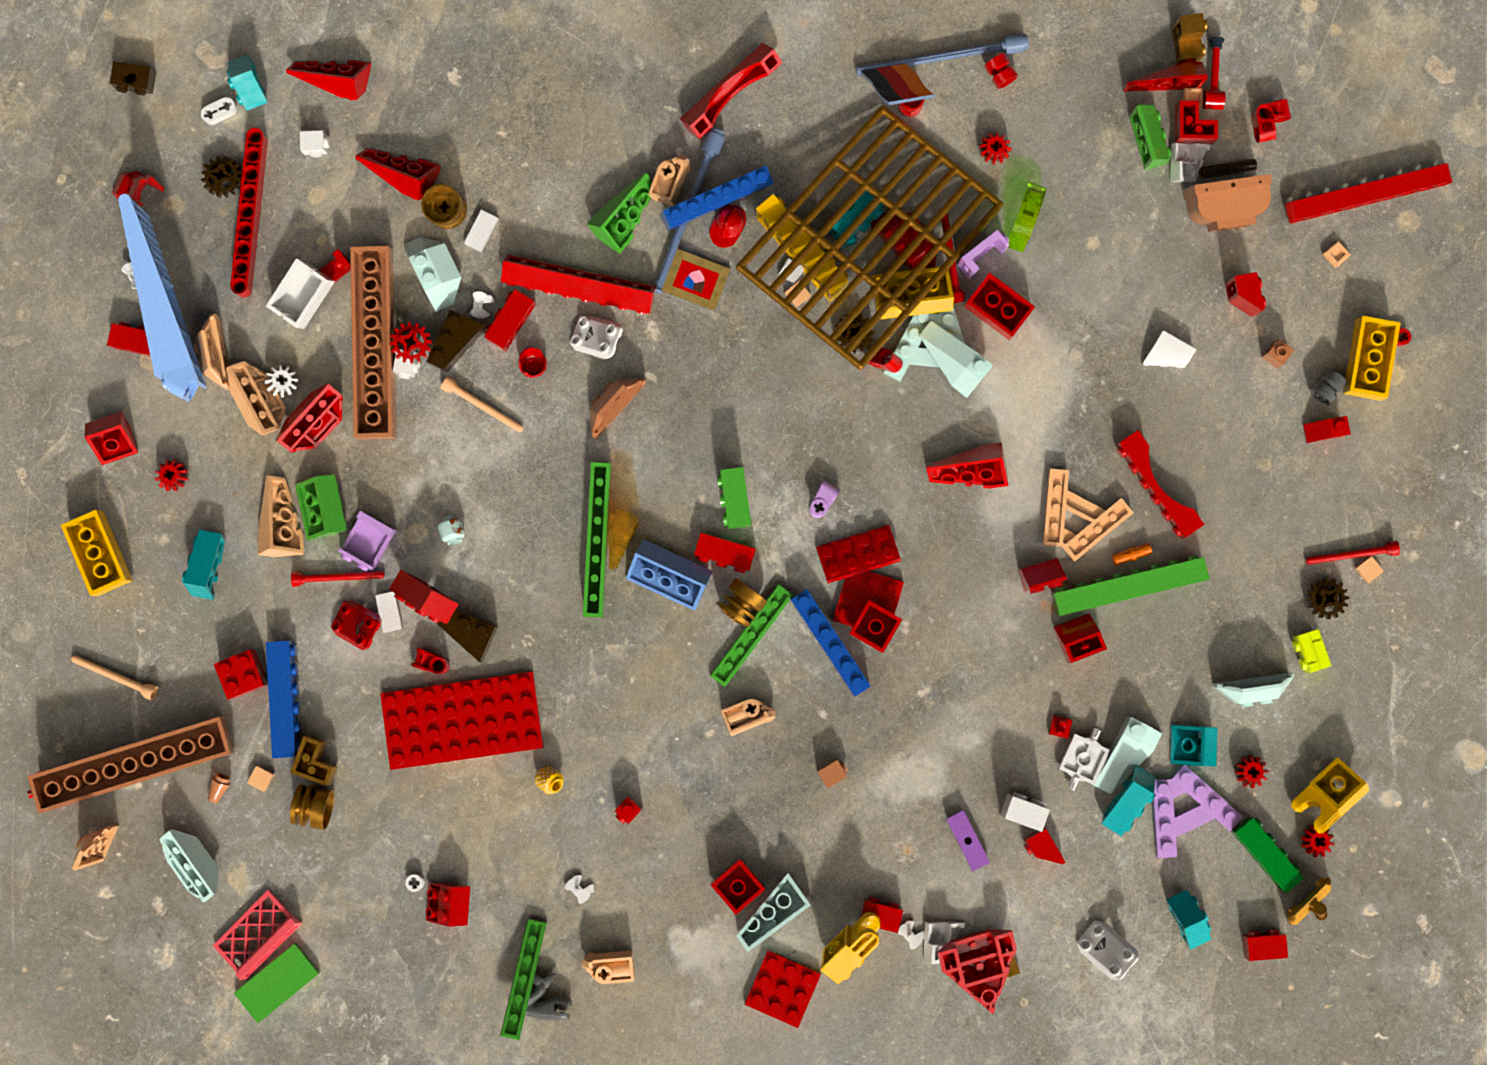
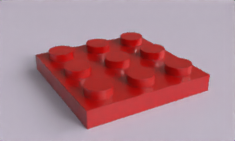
[832,572,904,627]
[744,950,821,1028]

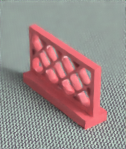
[213,890,302,980]

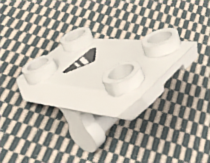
[570,315,623,360]
[1076,920,1138,980]

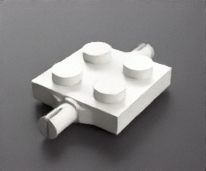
[1058,728,1110,791]

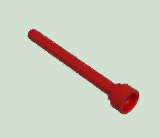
[941,214,966,303]
[1305,540,1400,564]
[291,571,385,587]

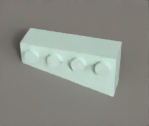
[736,873,812,952]

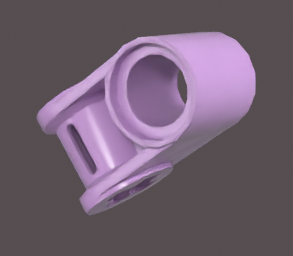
[809,480,840,518]

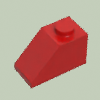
[1303,416,1351,444]
[1023,828,1066,865]

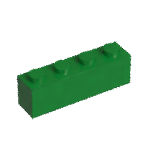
[1231,817,1304,894]

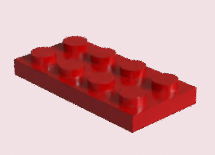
[816,525,901,584]

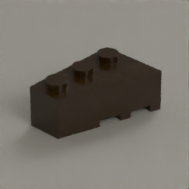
[426,310,487,373]
[436,609,498,662]

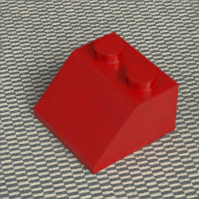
[84,411,138,465]

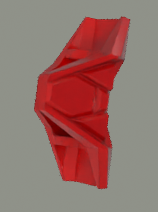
[112,171,164,206]

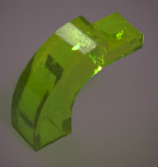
[1008,182,1047,252]

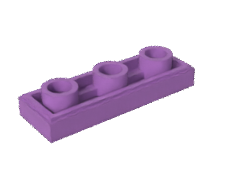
[946,810,990,871]

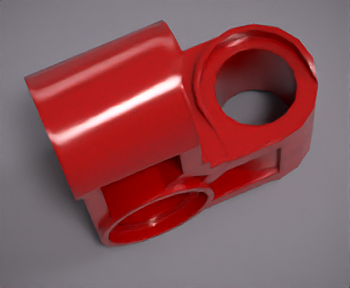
[1251,99,1291,143]

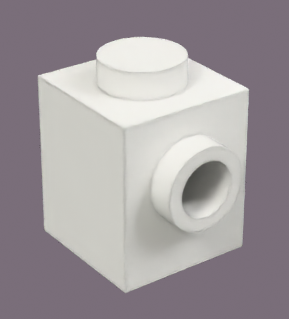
[300,130,330,157]
[393,349,420,379]

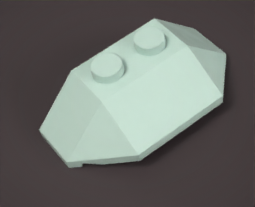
[404,236,462,312]
[1212,672,1294,707]
[159,829,219,902]

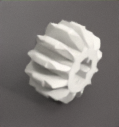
[264,365,298,398]

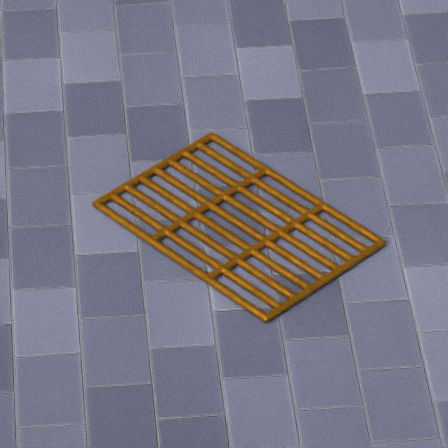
[736,106,1004,370]

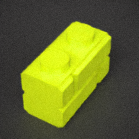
[1292,629,1332,673]

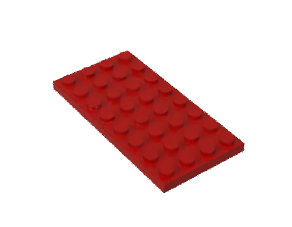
[380,672,544,770]

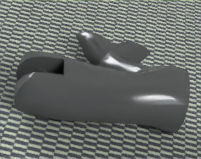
[525,973,572,1020]

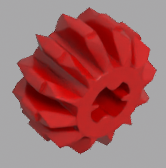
[979,131,1012,165]
[155,459,189,491]
[1234,755,1269,788]
[1300,825,1335,858]

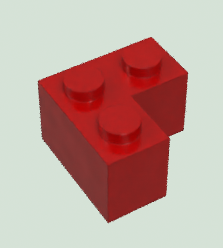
[1175,100,1218,145]

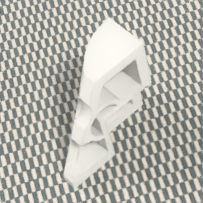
[1170,143,1210,182]
[1142,330,1197,368]
[924,921,965,964]

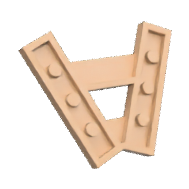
[1042,468,1134,562]

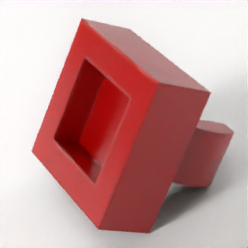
[1048,715,1072,739]

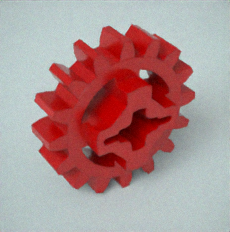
[389,322,432,364]

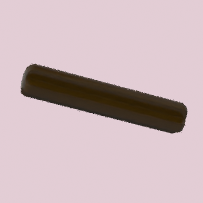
[1200,159,1257,178]

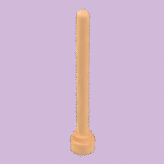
[440,376,523,432]
[71,655,158,700]

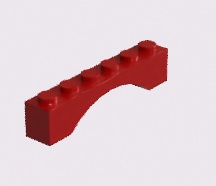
[679,43,782,139]
[1116,430,1205,539]

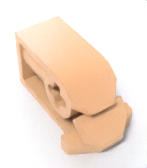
[648,155,690,206]
[721,699,776,736]
[582,950,635,984]

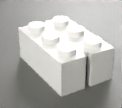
[266,258,335,329]

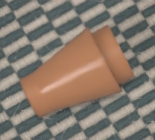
[207,773,231,803]

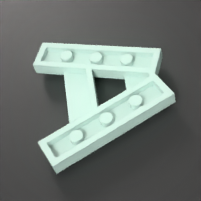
[884,309,965,382]

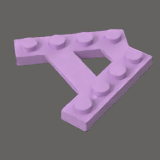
[1153,765,1243,858]

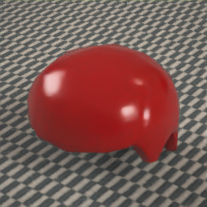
[518,347,547,378]

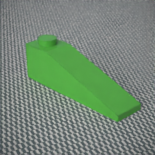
[587,172,653,254]

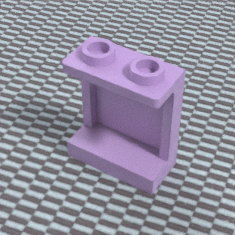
[957,230,1009,280]
[337,511,396,572]

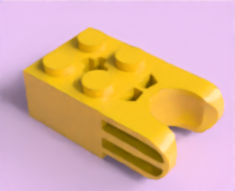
[1291,757,1369,833]
[820,912,880,984]

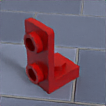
[319,249,351,283]

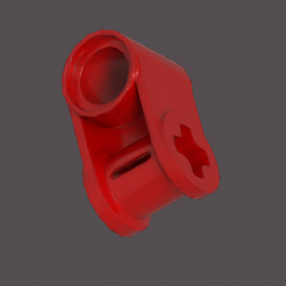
[868,347,903,373]
[410,647,450,674]

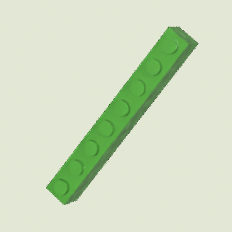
[583,462,612,618]
[1051,555,1210,616]

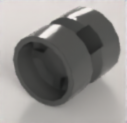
[1310,369,1347,405]

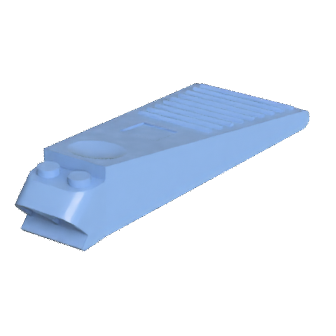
[118,194,207,402]

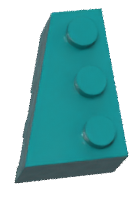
[828,191,885,248]
[182,530,225,600]
[1101,765,1156,836]

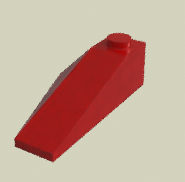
[926,443,1009,489]

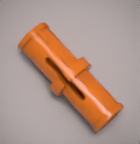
[1111,543,1152,566]

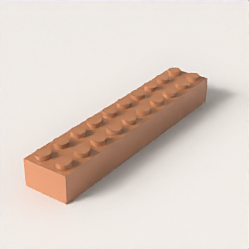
[350,246,397,440]
[27,716,235,814]

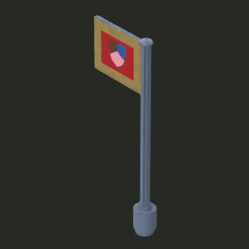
[655,128,730,312]

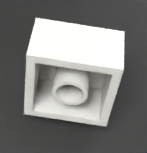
[1000,792,1050,832]

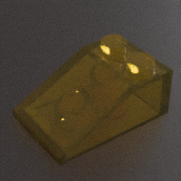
[609,508,641,572]

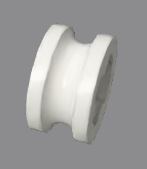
[405,873,425,892]

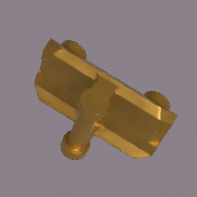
[1286,877,1332,925]

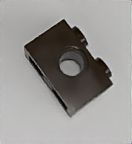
[109,61,156,96]

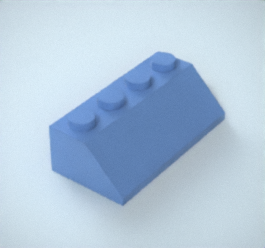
[626,539,713,611]

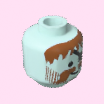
[437,515,465,545]

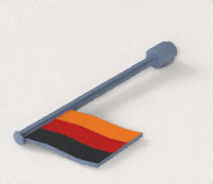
[856,33,1029,105]

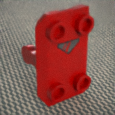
[331,601,382,651]

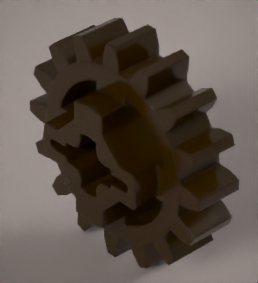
[201,156,242,198]
[835,313,875,354]
[1305,578,1350,619]

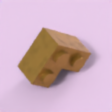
[1172,13,1207,64]
[290,735,338,786]

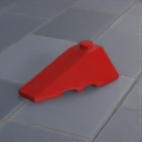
[1123,59,1208,92]
[286,60,371,101]
[355,148,441,200]

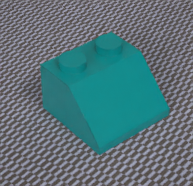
[1170,725,1218,767]

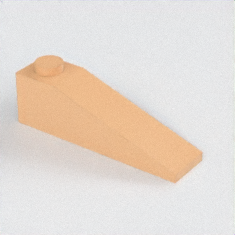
[257,475,304,557]
[72,824,119,871]

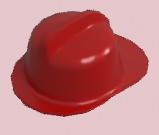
[709,205,747,248]

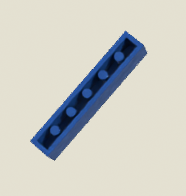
[660,166,774,231]
[790,589,871,697]
[266,641,301,759]

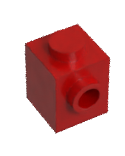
[614,795,643,825]

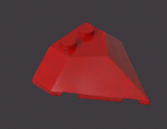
[937,929,1017,1014]

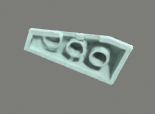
[919,321,993,398]
[1093,716,1162,794]

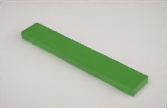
[710,583,794,687]
[500,918,547,1040]

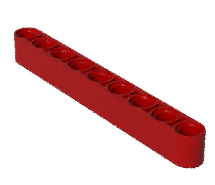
[230,128,268,298]
[1284,163,1453,224]

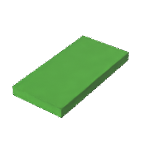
[234,943,320,1024]

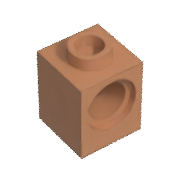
[1262,339,1295,369]
[817,759,848,788]

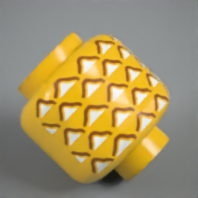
[535,765,564,794]

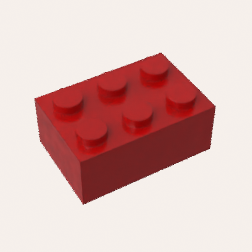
[964,272,1035,341]
[389,569,459,624]

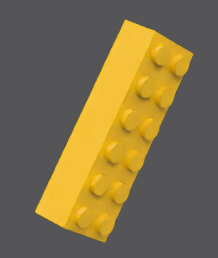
[756,194,849,302]

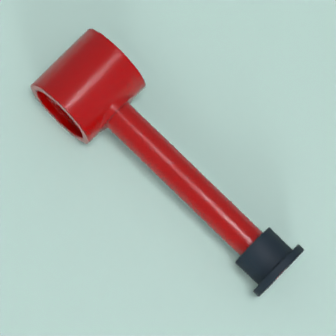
[1202,37,1226,110]

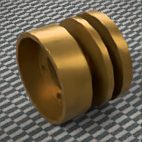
[421,184,467,229]
[716,577,767,628]
[290,784,334,830]

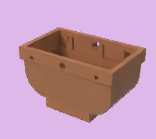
[1182,174,1272,233]

